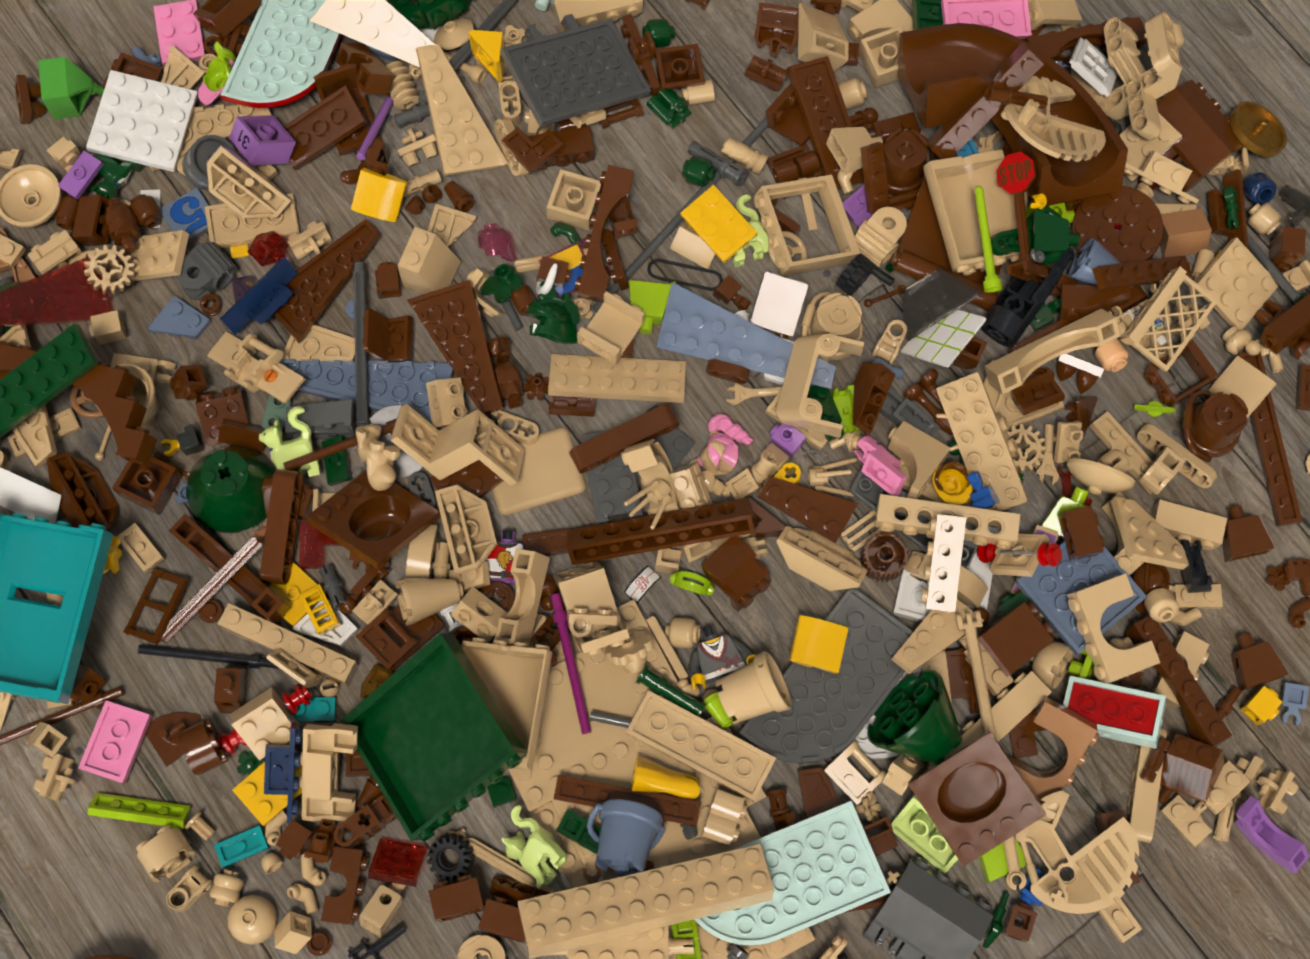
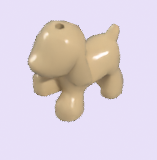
[356,424,400,491]

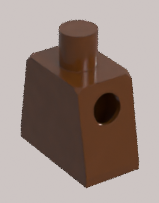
[1222,505,1274,562]
[1231,633,1288,691]
[214,668,248,714]

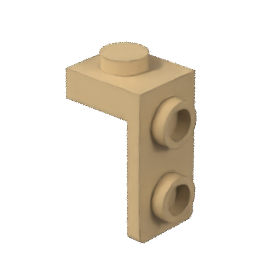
[466,268,505,318]

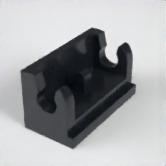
[1181,540,1213,593]

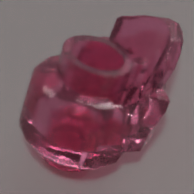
[477,223,516,262]

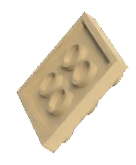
[1195,238,1279,330]

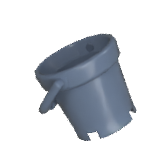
[587,799,666,876]

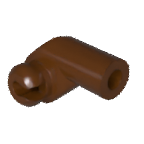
[340,160,367,184]
[1289,597,1310,628]

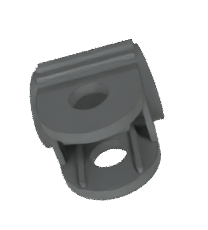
[176,241,237,300]

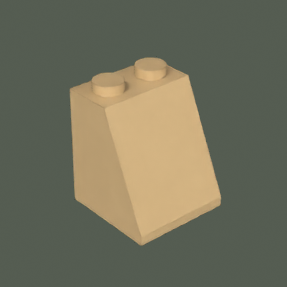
[398,227,461,294]

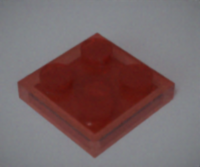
[368,838,427,887]

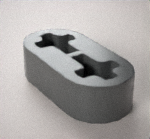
[408,472,437,509]

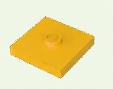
[268,562,327,627]

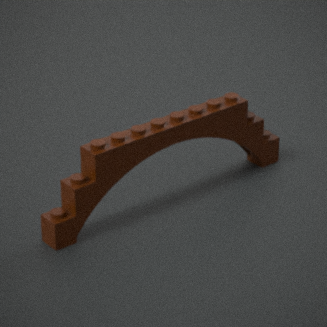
[0,341,157,466]

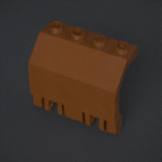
[1157,80,1245,193]

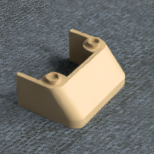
[776,334,864,438]

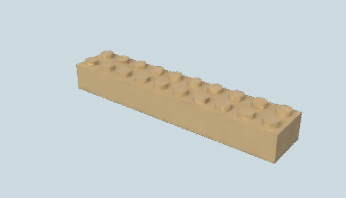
[518,844,774,959]

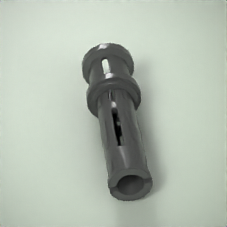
[688,141,749,187]

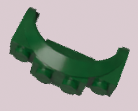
[386,0,471,30]

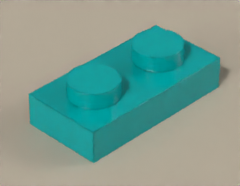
[291,697,336,723]
[214,825,270,868]

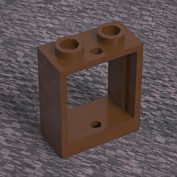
[193,0,261,37]
[1143,339,1219,408]

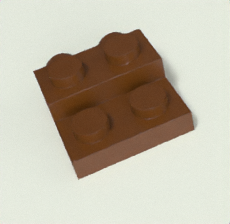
[103,53,163,90]

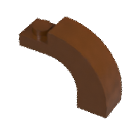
[609,199,638,238]

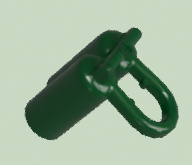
[646,89,692,128]

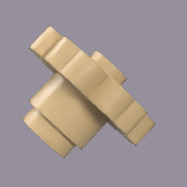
[605,631,653,673]

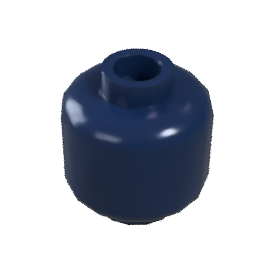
[1243,172,1277,205]

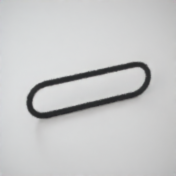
[647,259,723,291]

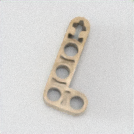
[473,42,522,127]

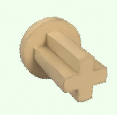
[185,811,215,841]

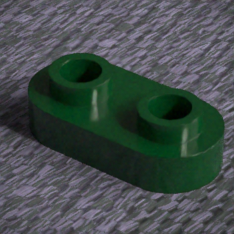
[991,229,1031,256]

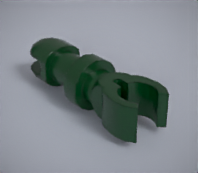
[1224,186,1239,230]

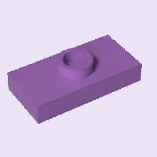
[58,151,104,200]

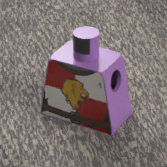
[485,530,524,585]

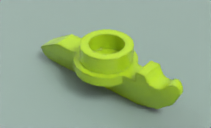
[1134,401,1177,417]

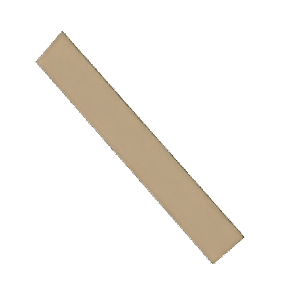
[798,178,818,231]

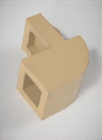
[46,137,81,174]

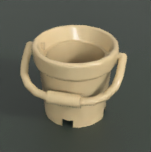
[801,292,863,362]

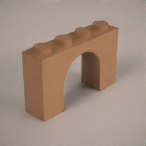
[1009,696,1099,805]

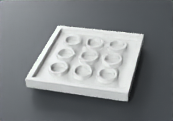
[86,70,198,172]

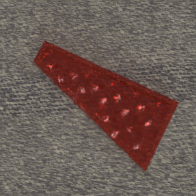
[0,257,110,327]

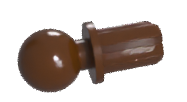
[849,107,879,127]

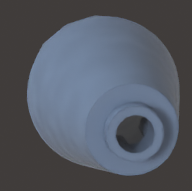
[1068,238,1120,286]

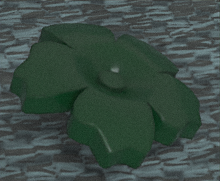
[236,751,264,776]

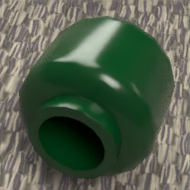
[642,19,675,48]
[682,156,716,187]

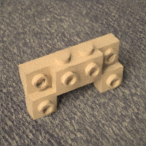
[299,723,358,821]

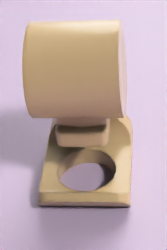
[1208,147,1249,176]

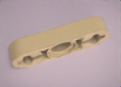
[494,119,529,176]
[485,410,540,445]

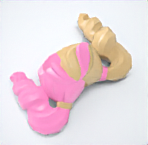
[689,414,754,498]

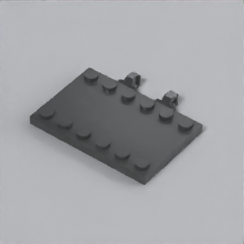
[500,14,651,127]

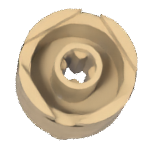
[136,825,196,882]

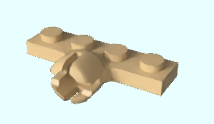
[1089,411,1153,494]

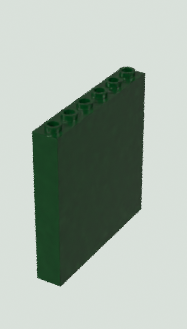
[340,633,528,841]

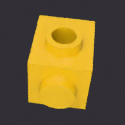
[1239,686,1282,726]

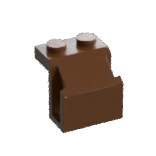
[701,536,771,612]

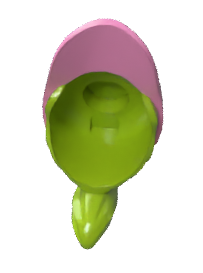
[198,41,235,105]

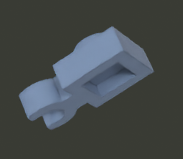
[1281,682,1309,725]

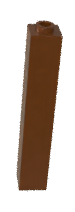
[1259,293,1310,355]

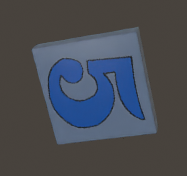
[160,187,209,244]

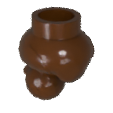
[540,574,559,611]

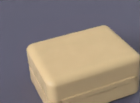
[492,427,586,515]

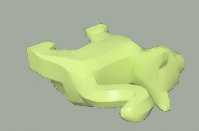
[733,194,769,268]
[259,406,321,477]
[501,805,567,889]

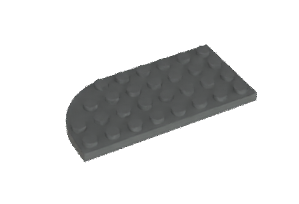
[739,588,913,764]

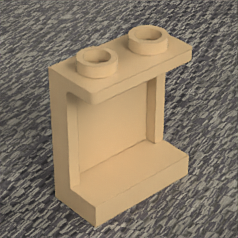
[1028,0,1082,31]

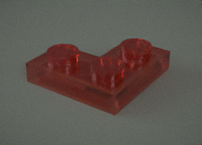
[299,522,342,569]

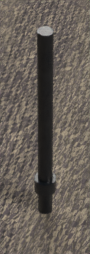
[138,644,279,669]

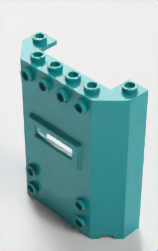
[0,513,113,704]

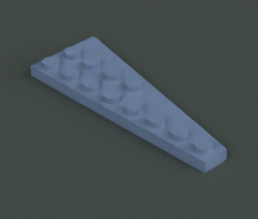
[656,283,837,389]
[279,359,454,424]

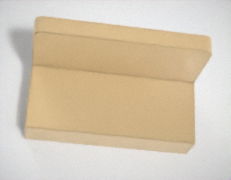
[670,222,715,269]

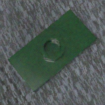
[321,435,351,486]

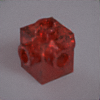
[247,231,288,267]

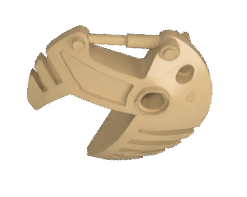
[1001,76,1106,162]
[1015,791,1139,914]

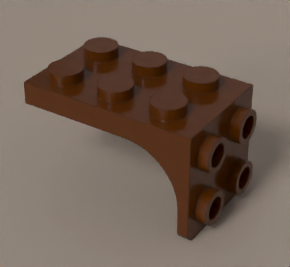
[314,64,380,156]

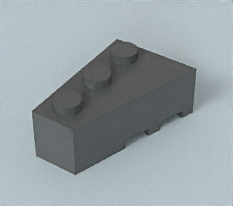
[285,399,357,440]

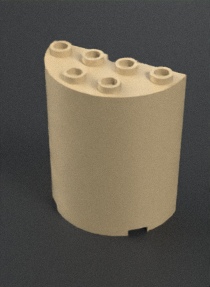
[923,150,1020,276]
[462,638,552,770]

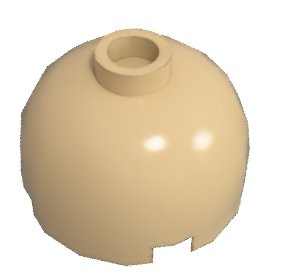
[1030,641,1074,689]
[227,895,278,945]

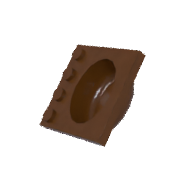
[307,470,440,569]
[908,731,1046,867]

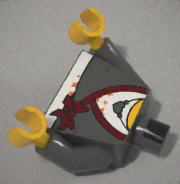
[688,626,756,690]

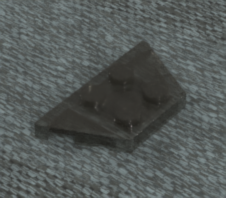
[901,267,982,341]

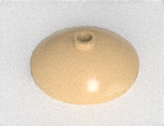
[0,164,61,228]
[1067,458,1135,495]

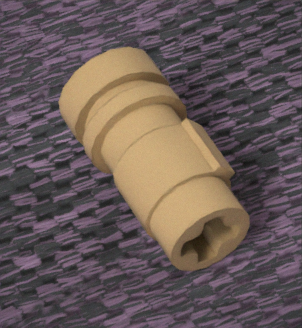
[720,137,768,175]

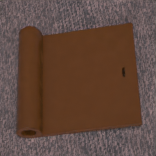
[890,174,1002,311]

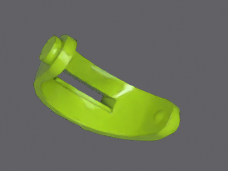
[669,570,715,596]

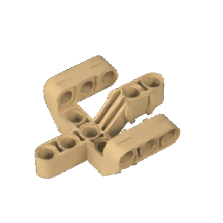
[1071,12,1182,140]

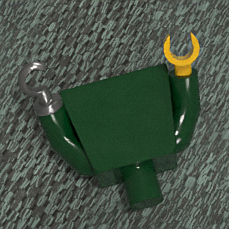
[1027,194,1080,266]

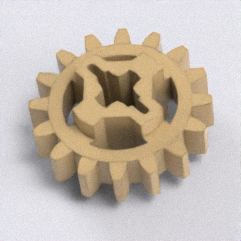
[84,245,135,294]
[1008,424,1047,473]

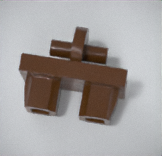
[219,20,251,61]
[744,55,788,92]
[304,819,341,863]

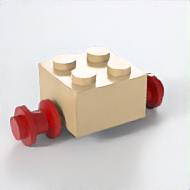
[218,683,313,760]

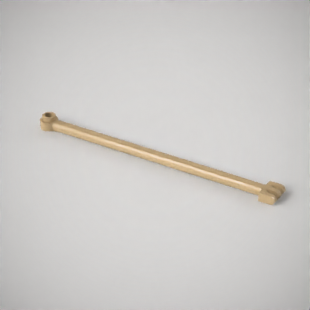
[956,611,1026,890]

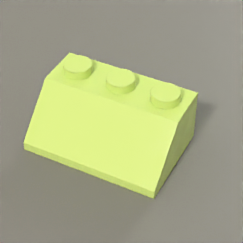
[891,794,958,873]

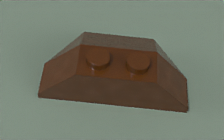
[47,452,118,531]

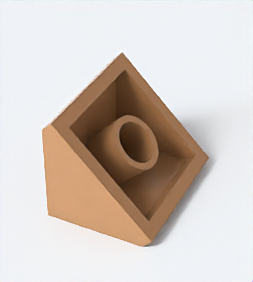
[1161,209,1212,258]

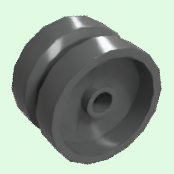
[182,135,237,190]

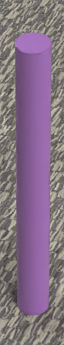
[357,97,393,160]

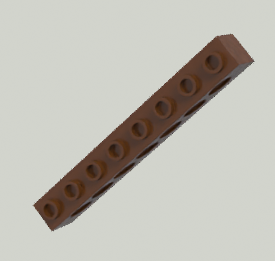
[567,497,755,565]

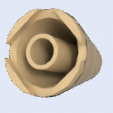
[396,578,463,626]

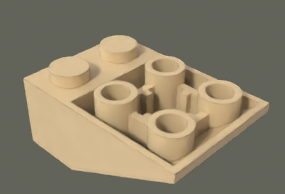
[798,3,849,72]

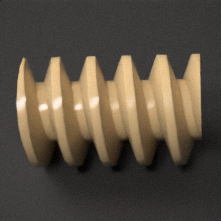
[386,61,420,110]

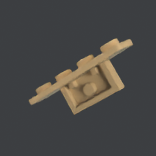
[1124,150,1199,204]

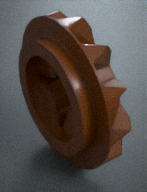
[479,581,515,613]

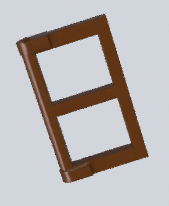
[123,568,188,645]

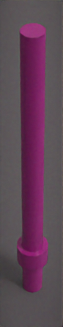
[551,593,591,735]

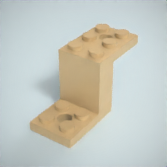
[391,404,525,486]
[552,561,630,655]

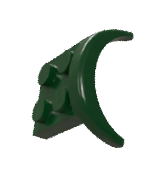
[912,0,943,30]

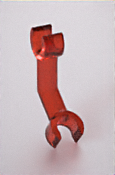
[1057,464,1093,506]

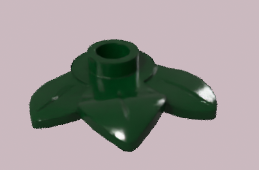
[481,264,523,304]

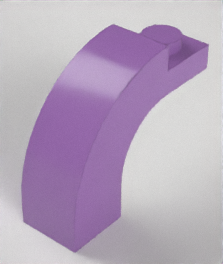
[1235,796,1310,874]

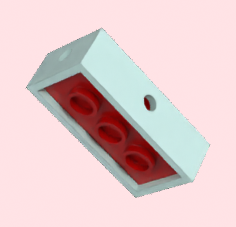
[1063,676,1166,749]

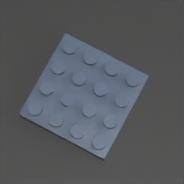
[1014,542,1147,655]

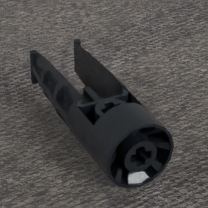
[980,247,1075,348]

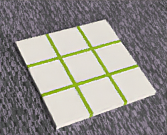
[901,304,987,368]

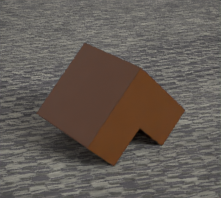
[863,817,898,857]

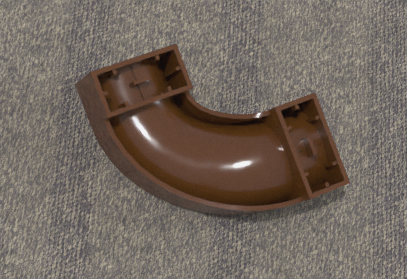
[898,23,1128,206]

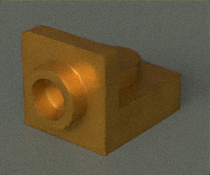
[360,664,394,699]

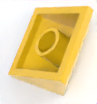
[468,30,505,83]

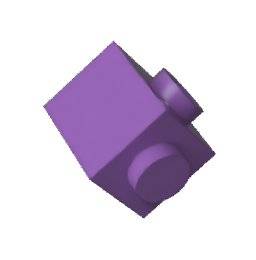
[769,423,806,460]

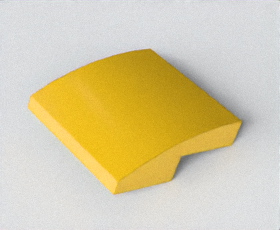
[351,168,408,222]
[789,615,849,674]

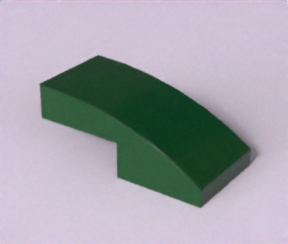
[556,809,601,855]

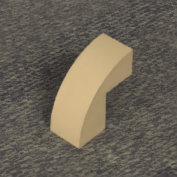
[405,525,438,579]

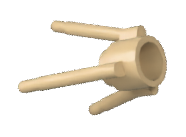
[808,458,857,497]
[624,480,672,530]

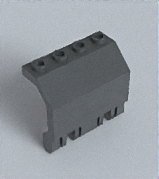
[863,856,994,959]

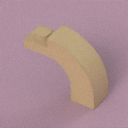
[904,551,989,608]

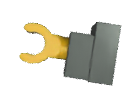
[161,424,204,457]

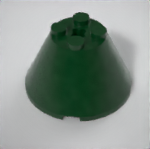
[186,445,275,533]
[867,670,963,765]

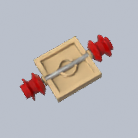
[977,534,1062,577]

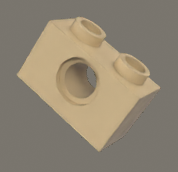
[451,586,507,643]

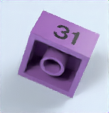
[229,115,296,166]

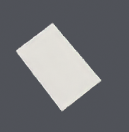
[0,467,62,524]

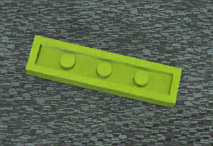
[88,793,191,829]

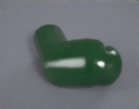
[550,222,582,246]

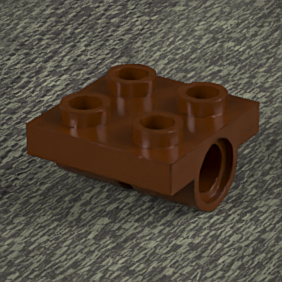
[766,143,822,199]

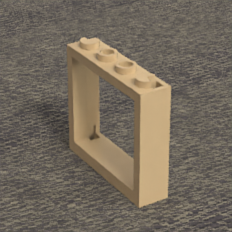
[754,175,860,276]

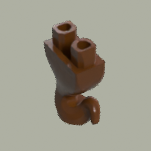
[488,337,524,409]

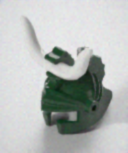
[526,263,580,344]

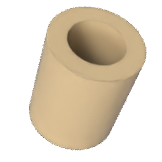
[682,79,715,105]

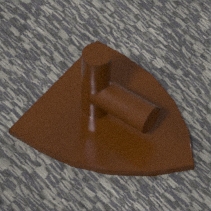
[145,712,201,767]

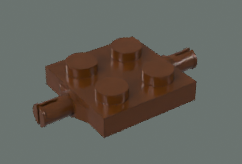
[945,645,996,714]

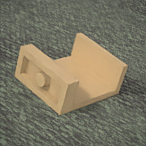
[577,291,645,365]

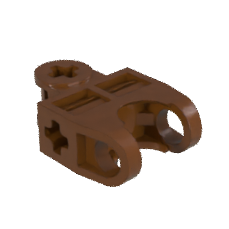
[334,795,397,849]

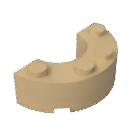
[621,439,681,515]

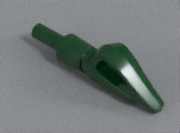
[983,892,1009,949]

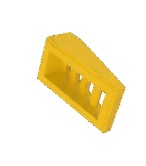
[299,584,341,636]

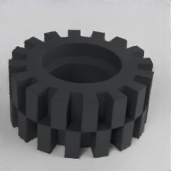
[836,253,875,296]
[427,834,475,881]

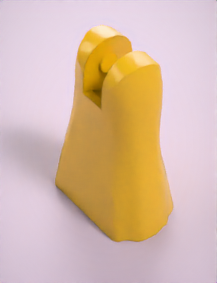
[631,756,700,800]

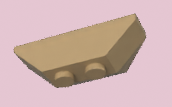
[206,145,291,218]
[435,485,498,575]
[777,526,868,591]

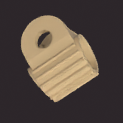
[855,207,907,267]

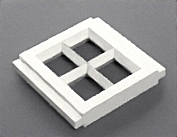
[1069,38,1118,97]

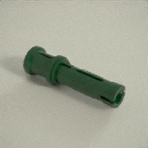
[635,665,706,717]

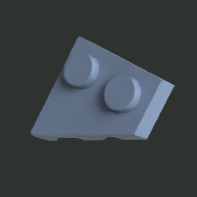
[147,295,211,340]

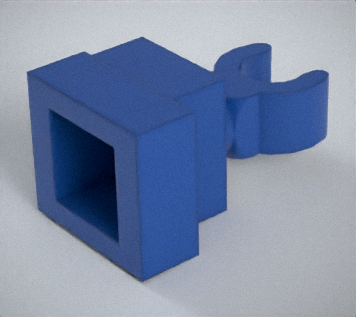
[967,471,1000,509]

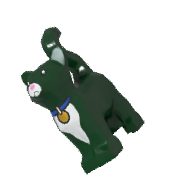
[91,153,143,199]

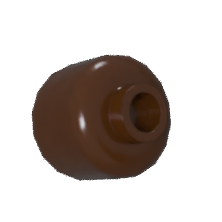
[129,194,162,229]

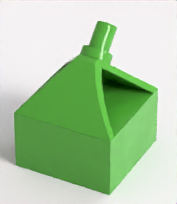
[38,57,104,120]

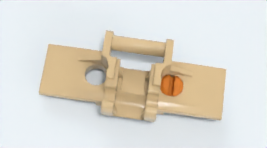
[207,332,305,404]

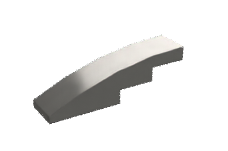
[880,388,940,437]

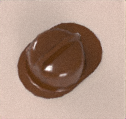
[1132,562,1170,615]

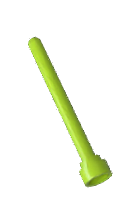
[974,186,1003,293]

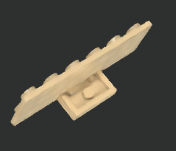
[936,372,1028,511]

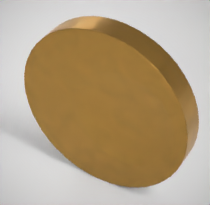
[1229,102,1287,157]

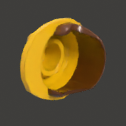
[932,461,972,505]

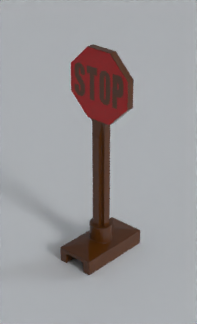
[996,151,1048,281]

